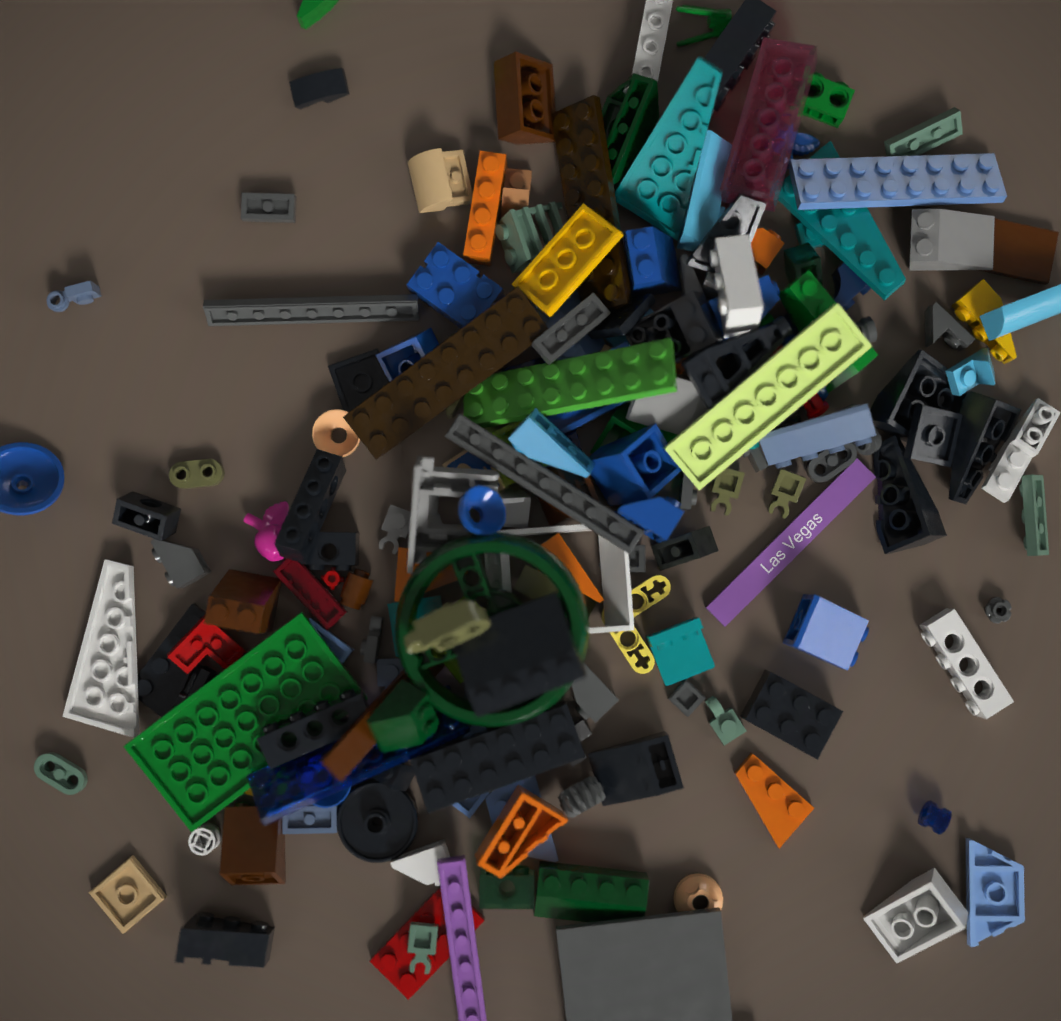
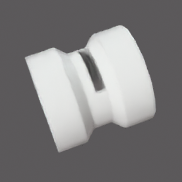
[188,823,222,856]

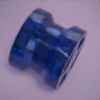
[918,800,952,835]

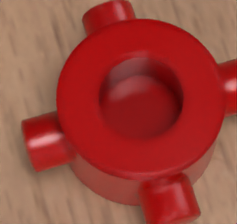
[321,567,344,590]

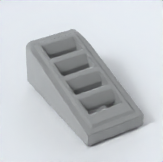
[678,254,704,297]

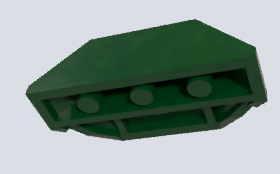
[602,73,659,184]

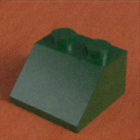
[366,679,439,752]

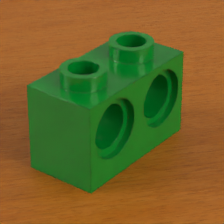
[789,71,855,128]

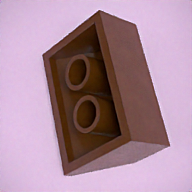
[494,51,556,145]

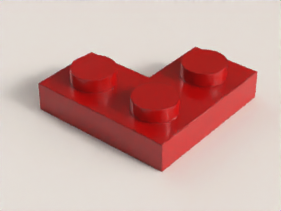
[167,615,246,674]

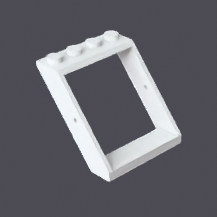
[484,524,634,633]

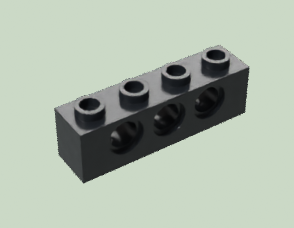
[274,449,346,564]
[257,688,369,769]

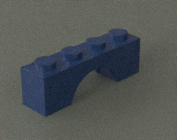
[783,263,871,335]

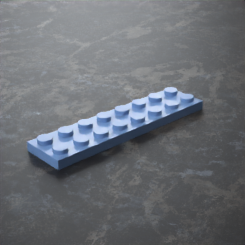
[788,153,1007,210]

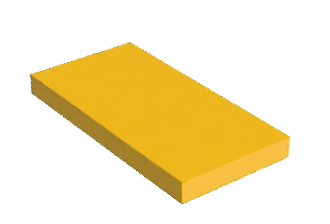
[512,203,623,318]

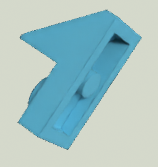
[945,348,996,396]

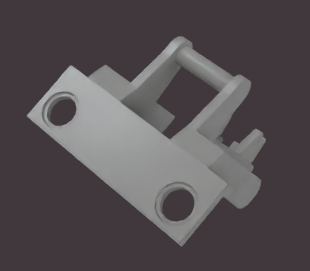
[407,456,531,574]

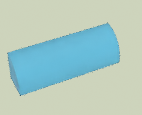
[980,284,1061,341]

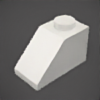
[391,839,450,886]

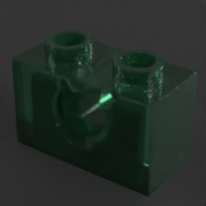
[479,865,535,909]

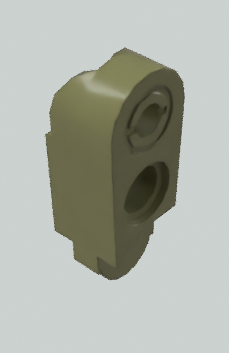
[403,600,490,653]

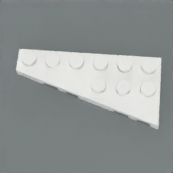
[62,559,140,738]

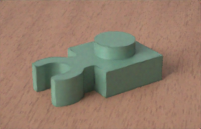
[408,922,439,974]

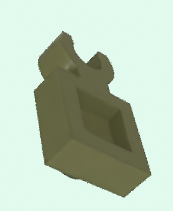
[710,468,745,516]
[768,468,806,519]

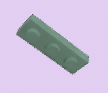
[884,107,963,156]
[1019,475,1049,556]

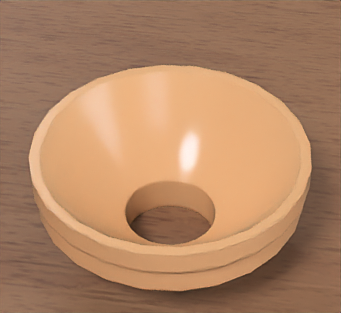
[312,409,361,458]
[673,873,723,912]

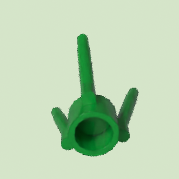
[676,5,732,47]

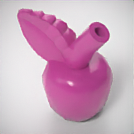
[244,501,289,562]

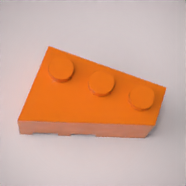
[474,784,569,878]

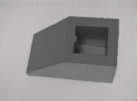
[150,539,211,588]

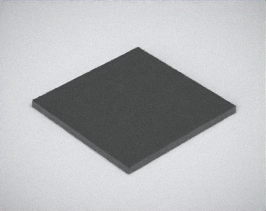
[556,907,732,1021]

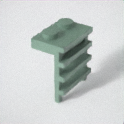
[496,201,563,274]

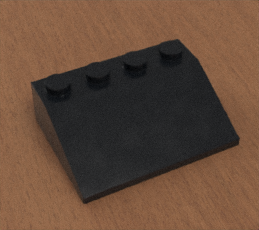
[453,592,586,718]

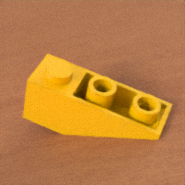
[951,279,1017,364]

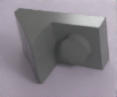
[925,302,975,351]

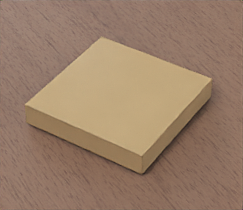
[88,855,167,934]

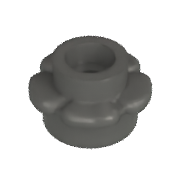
[985,597,1012,624]

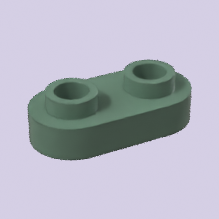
[34,752,88,795]

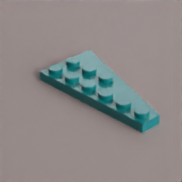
[615,56,723,241]
[772,140,906,301]

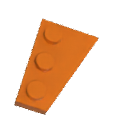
[734,752,814,849]

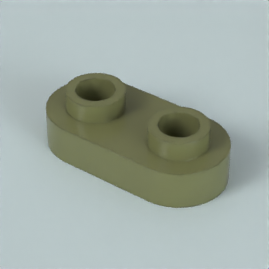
[169,459,225,489]

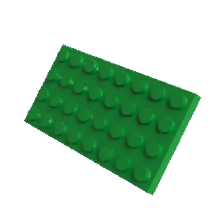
[123,612,368,832]

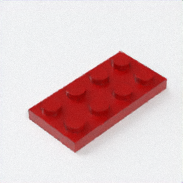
[370,886,485,1000]

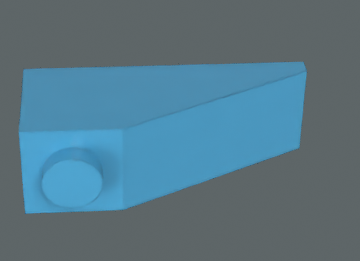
[508,408,595,478]

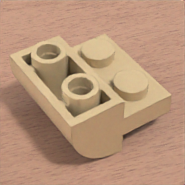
[408,148,473,213]

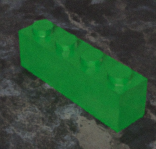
[779,270,878,393]

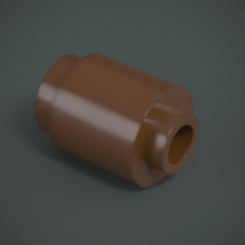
[340,568,374,610]

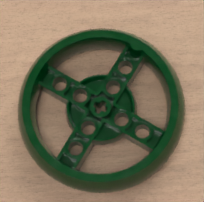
[395,532,589,727]

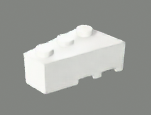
[709,234,763,339]

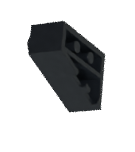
[175,912,275,968]

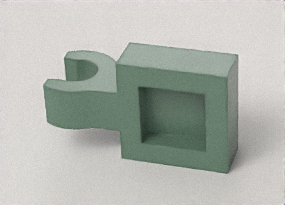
[705,696,746,746]

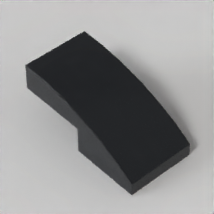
[289,68,350,110]

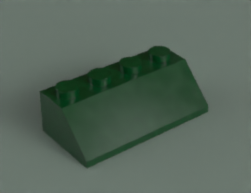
[534,861,649,922]

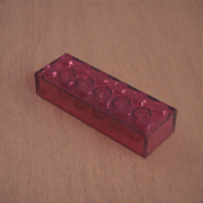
[720,37,817,212]

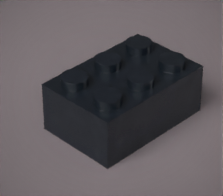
[740,670,844,760]

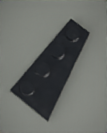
[138,604,206,717]

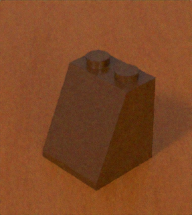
[204,569,282,634]
[219,802,286,886]

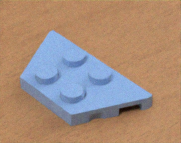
[965,838,1025,947]

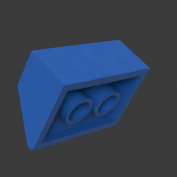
[615,496,684,543]

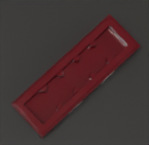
[273,558,348,630]

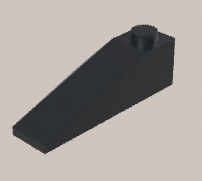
[948,390,1021,504]
[874,435,947,554]

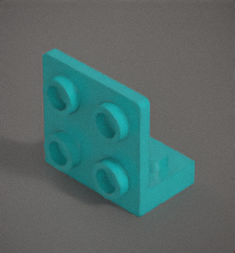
[646,617,715,686]

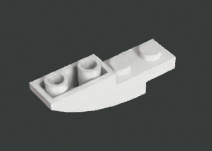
[981,398,1061,503]

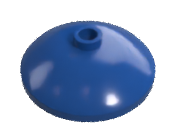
[0,442,65,516]

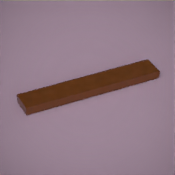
[320,663,445,781]

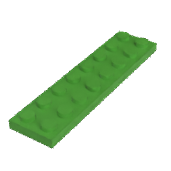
[464,338,677,428]

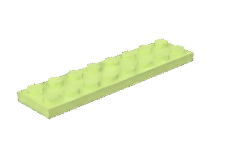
[663,303,872,490]

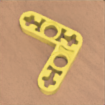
[601,575,671,674]

